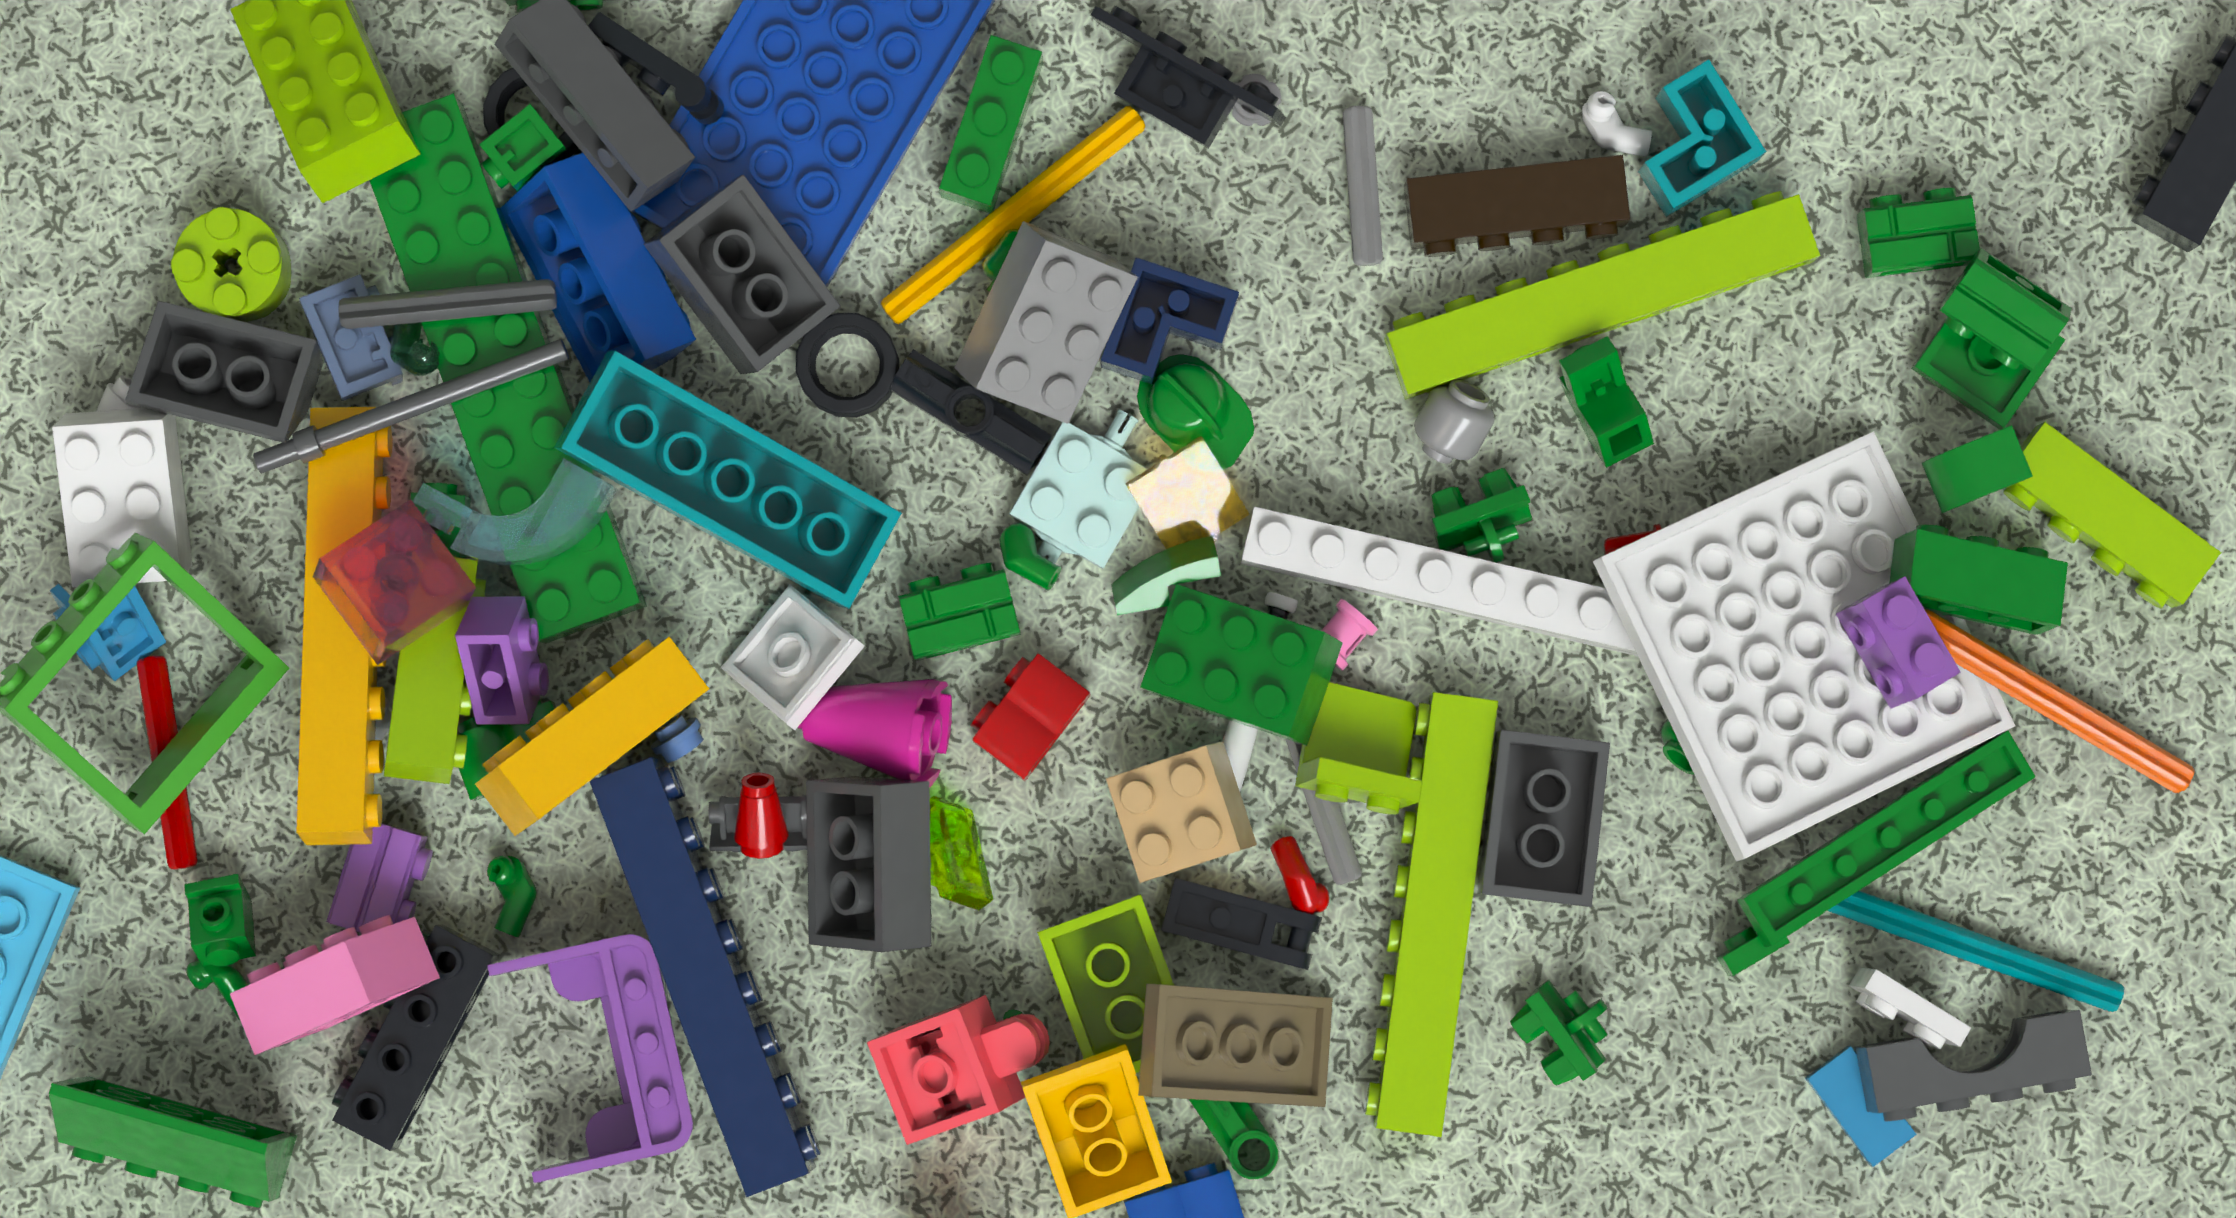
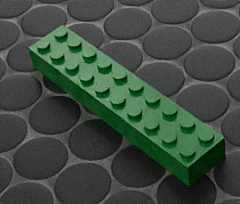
[369,93,647,644]

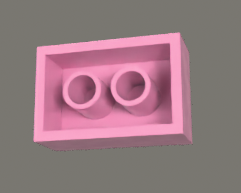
[230,915,440,1055]

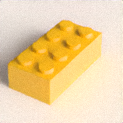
[475,636,709,836]

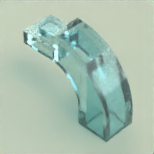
[413,458,618,565]

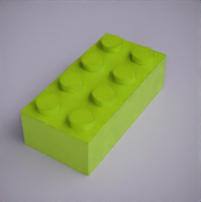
[230,0,420,204]

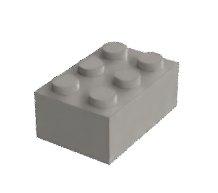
[954,221,1138,424]

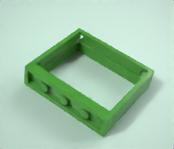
[0,533,289,834]

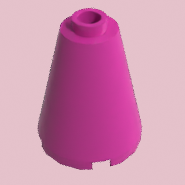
[797,679,952,787]

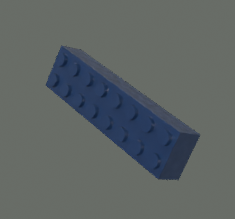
[589,757,821,1197]

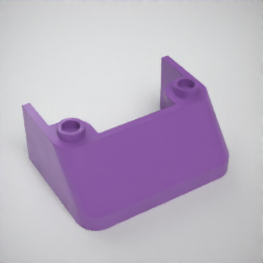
[487,934,693,1183]

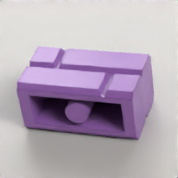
[326,823,433,933]

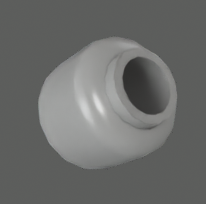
[1414,380,1495,464]

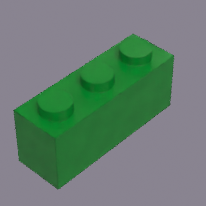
[939,35,1044,214]
[1889,524,2068,635]

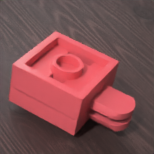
[867,995,1050,1145]

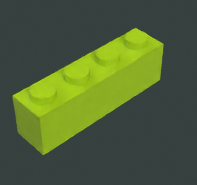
[2003,422,2222,609]
[384,552,486,784]

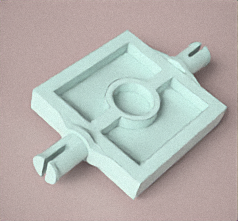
[1009,409,1158,569]

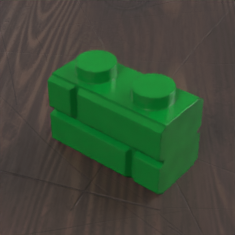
[1857,188,1980,278]
[1940,248,2072,371]
[898,562,1021,661]

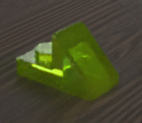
[930,796,994,911]

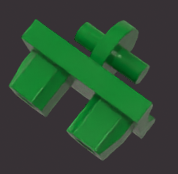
[1431,468,1532,563]
[1510,980,1608,1086]

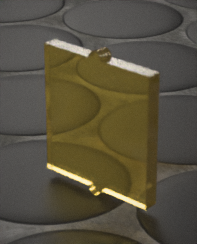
[1125,436,1250,549]

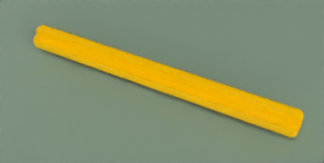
[881,105,1145,324]

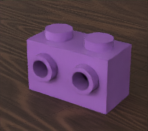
[1836,577,1961,709]
[455,596,549,724]

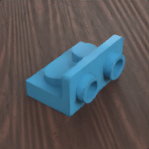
[49,584,166,681]

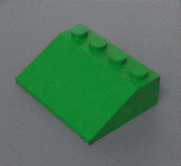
[49,1076,297,1208]

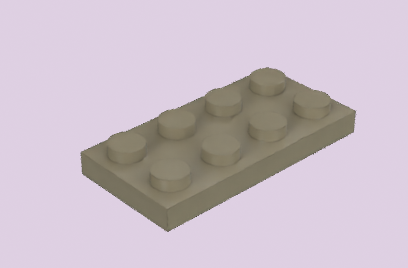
[1138,984,1333,1107]

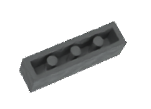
[494,0,695,212]

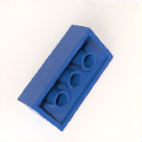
[501,153,696,382]

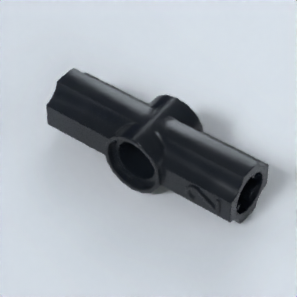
[890,349,1052,476]

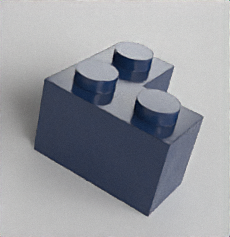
[1101,257,1239,384]

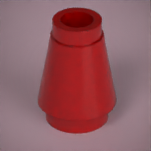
[734,772,789,859]

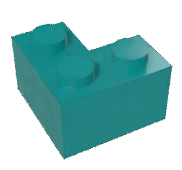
[1638,59,1767,217]

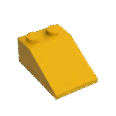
[1021,1044,1172,1218]

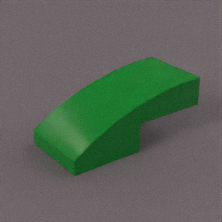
[1111,536,1221,616]

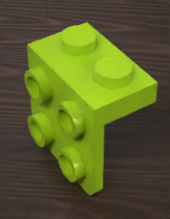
[1295,682,1423,814]

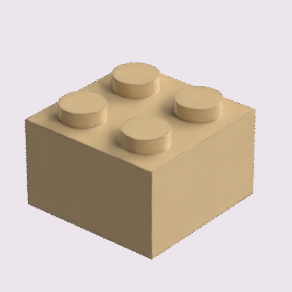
[1106,741,1257,883]

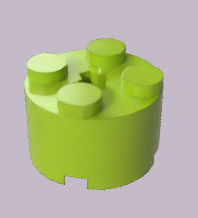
[171,207,292,322]

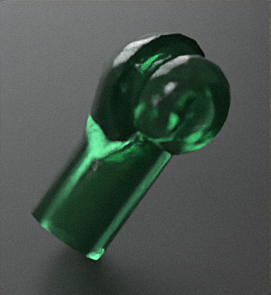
[390,322,440,376]

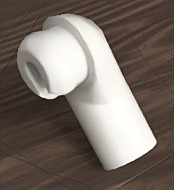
[1582,91,1652,157]

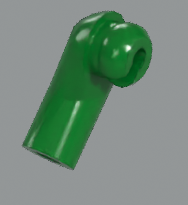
[999,523,1061,591]
[487,856,537,938]
[186,960,248,1020]

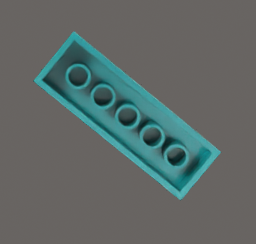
[554,351,902,609]

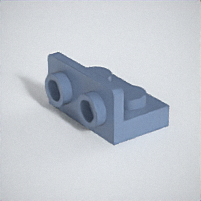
[299,274,409,401]

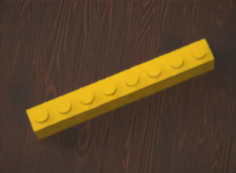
[296,407,393,845]

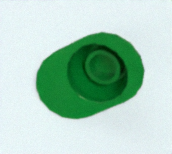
[1137,354,1255,471]

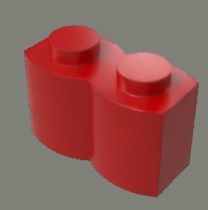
[970,653,1091,781]

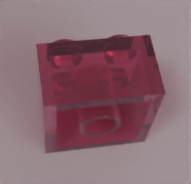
[313,499,476,665]

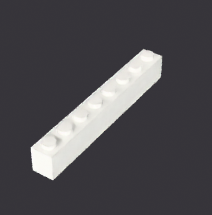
[1241,507,1638,656]

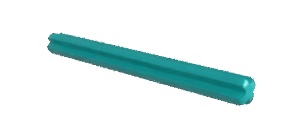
[1828,891,2125,1012]

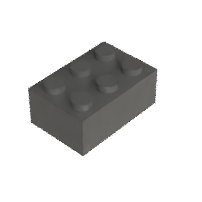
[1477,730,1610,907]
[806,776,932,952]

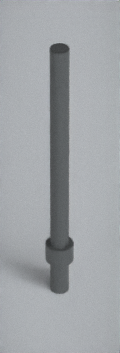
[253,339,569,474]

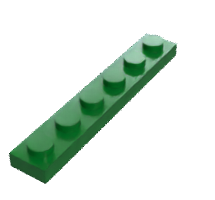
[1737,730,2036,947]

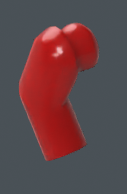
[1270,836,1330,914]

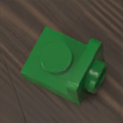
[479,104,566,192]
[1717,926,1790,976]

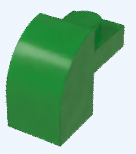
[1559,336,1654,468]
[1922,425,2033,513]

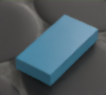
[1805,1046,1917,1167]

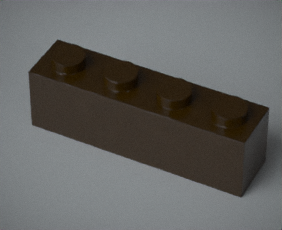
[1404,155,1630,257]

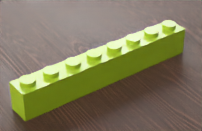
[1384,191,1820,400]
[1365,692,1498,1137]

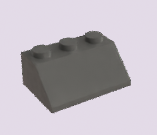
[643,175,840,374]
[125,301,323,443]

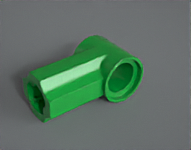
[1189,1099,1280,1179]

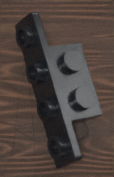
[1090,6,1286,149]

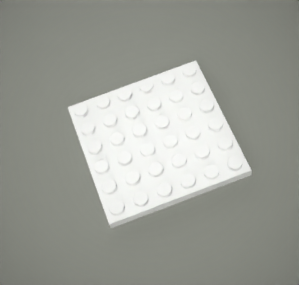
[1593,431,2015,862]

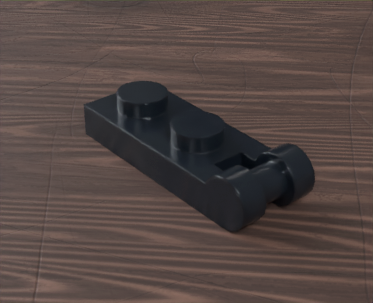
[588,12,724,125]
[1161,878,1322,970]

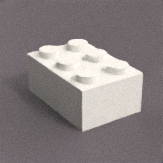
[52,408,192,587]

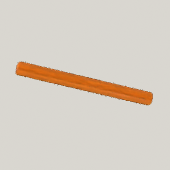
[1924,609,2195,793]

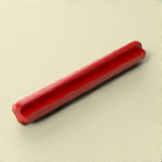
[137,655,198,870]

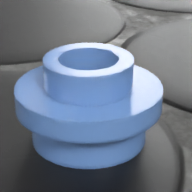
[651,714,704,763]

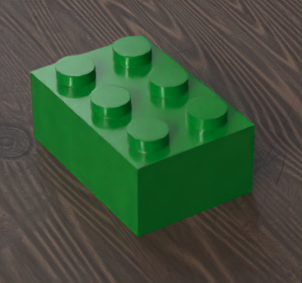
[1140,584,1343,746]

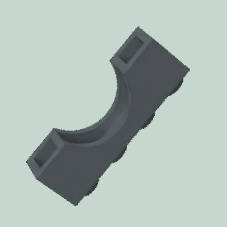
[1854,1009,2092,1122]

